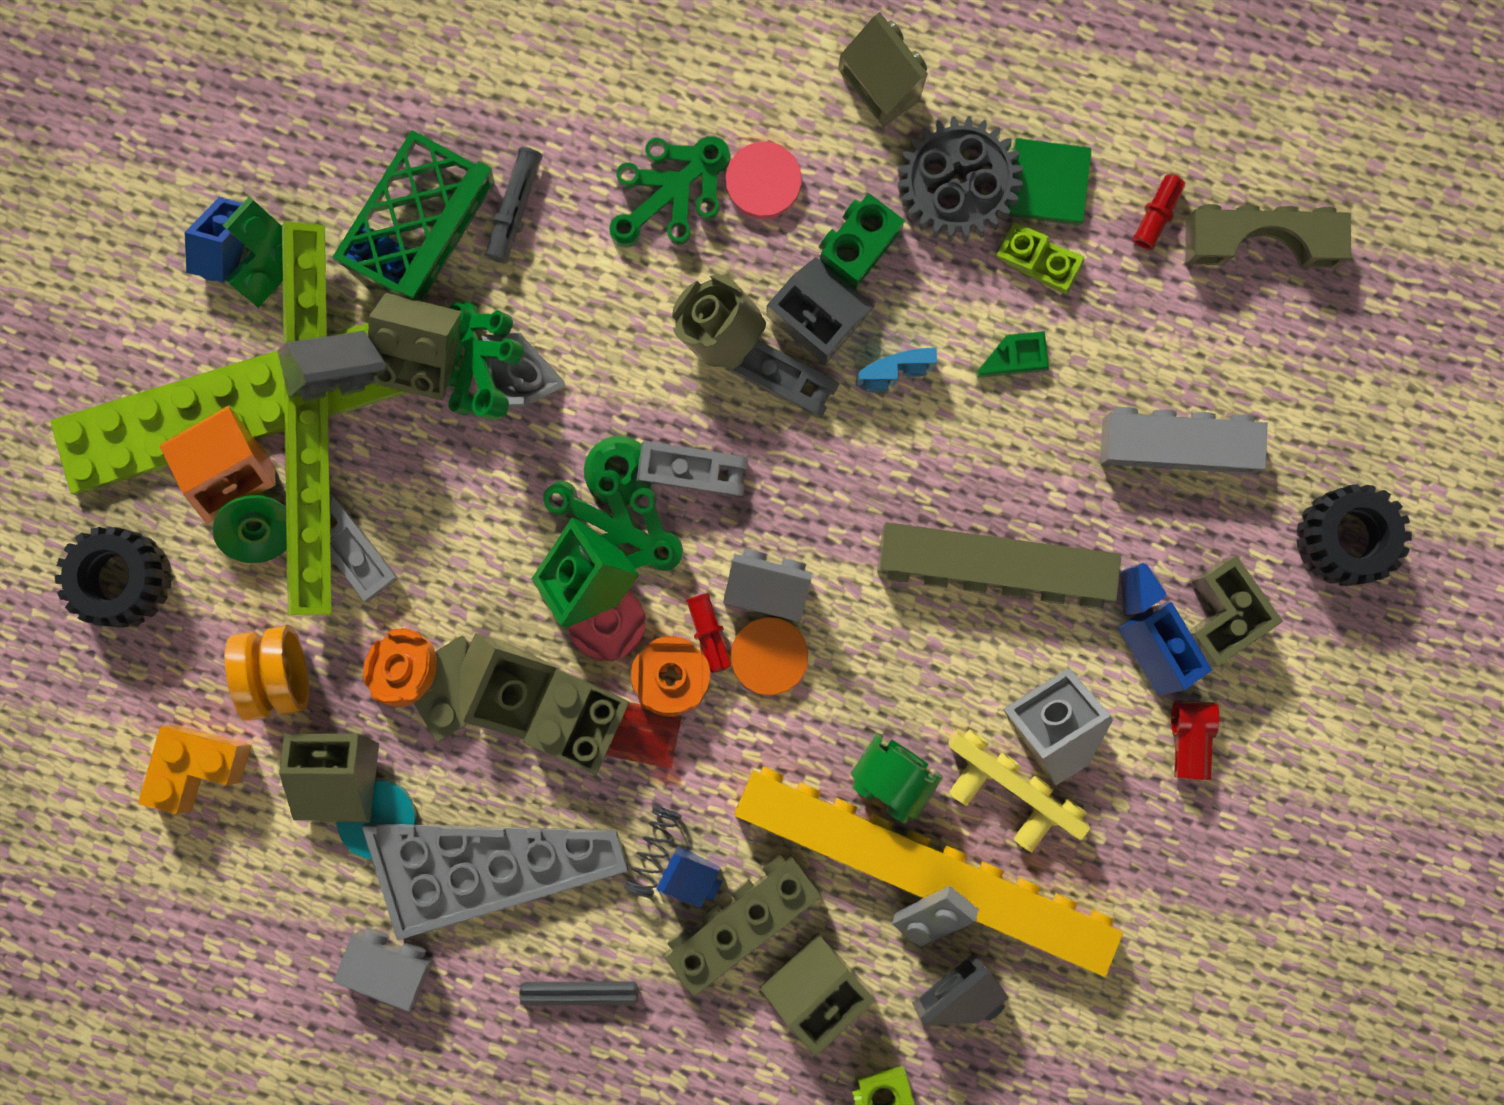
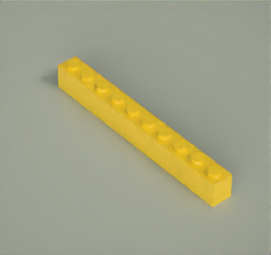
[734,766,1124,977]

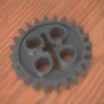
[897,116,1023,242]

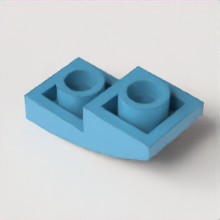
[856,348,937,392]

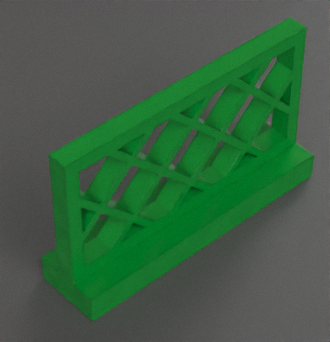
[332,130,494,302]

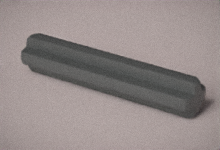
[519,981,638,1006]

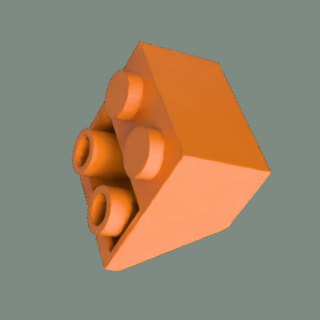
[160,405,276,524]

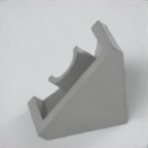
[482,332,566,408]

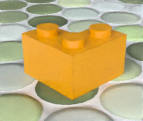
[138,725,252,814]

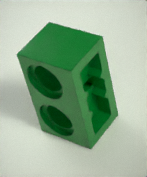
[819,193,905,289]

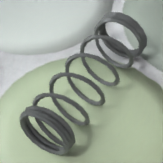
[624,805,682,898]

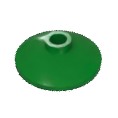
[213,495,287,563]

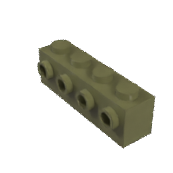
[665,854,822,997]

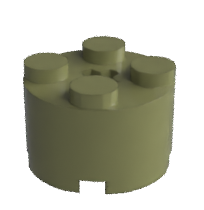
[672,274,766,369]

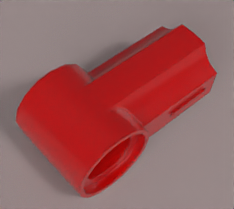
[1171,700,1220,780]

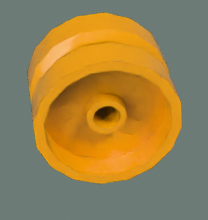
[225,625,309,721]

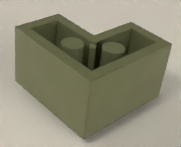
[1189,555,1283,667]

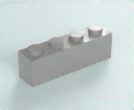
[1100,407,1268,474]

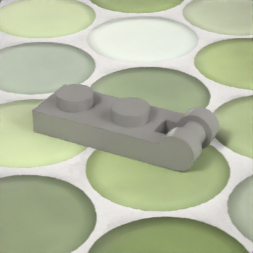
[637,441,749,497]
[330,493,399,602]

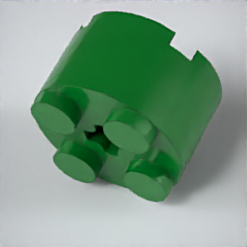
[850,733,944,823]

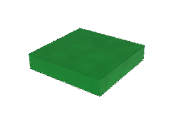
[1006,138,1092,226]

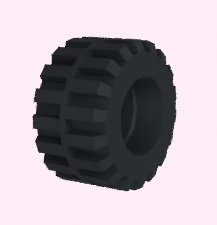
[1296,484,1412,586]
[55,526,172,628]

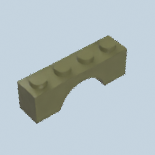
[1185,204,1351,268]

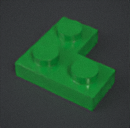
[222,197,283,308]

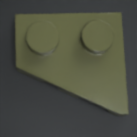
[414,635,469,742]

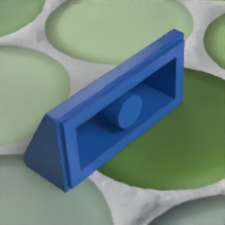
[1121,562,1167,616]

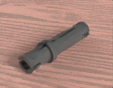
[484,147,543,264]

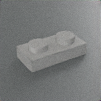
[892,886,979,947]

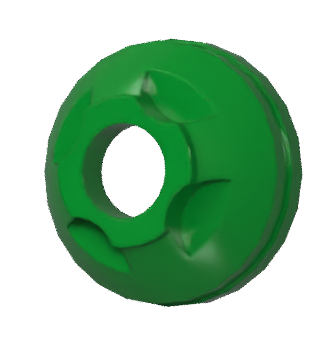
[584,436,652,505]

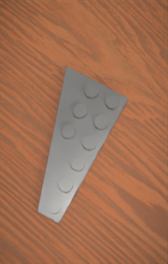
[362,823,628,941]

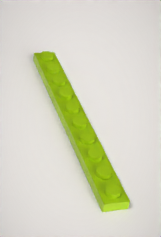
[282,221,332,616]

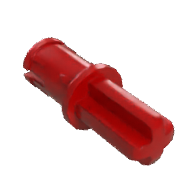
[1132,174,1185,251]
[685,593,731,673]

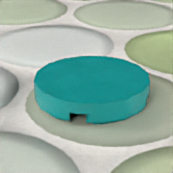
[336,780,418,859]

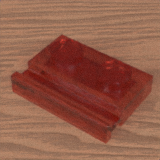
[606,702,682,769]

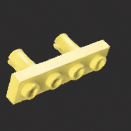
[948,728,1091,853]

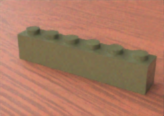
[877,522,1122,609]

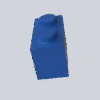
[1118,601,1212,695]

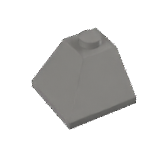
[1003,668,1113,786]

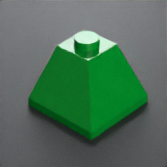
[531,518,639,628]

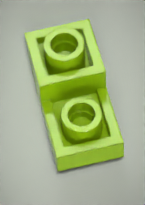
[996,222,1085,295]

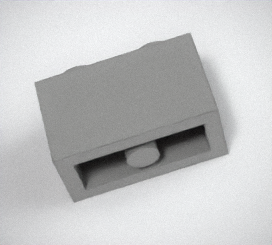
[333,928,434,1011]

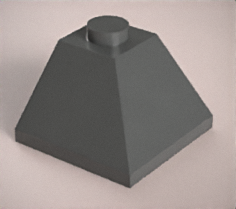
[912,953,1009,1025]

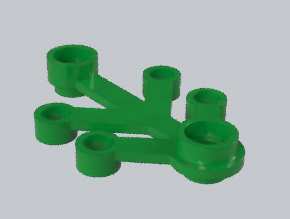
[609,136,730,248]
[448,302,524,421]
[543,470,683,571]

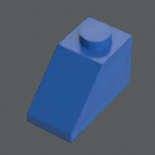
[184,197,245,283]
[656,845,723,907]

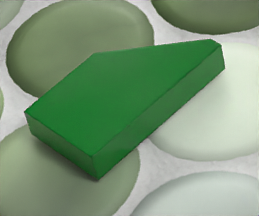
[976,331,1049,378]

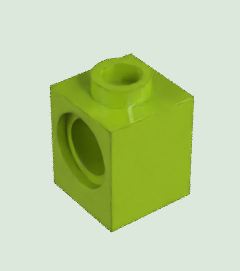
[852,1066,914,1105]

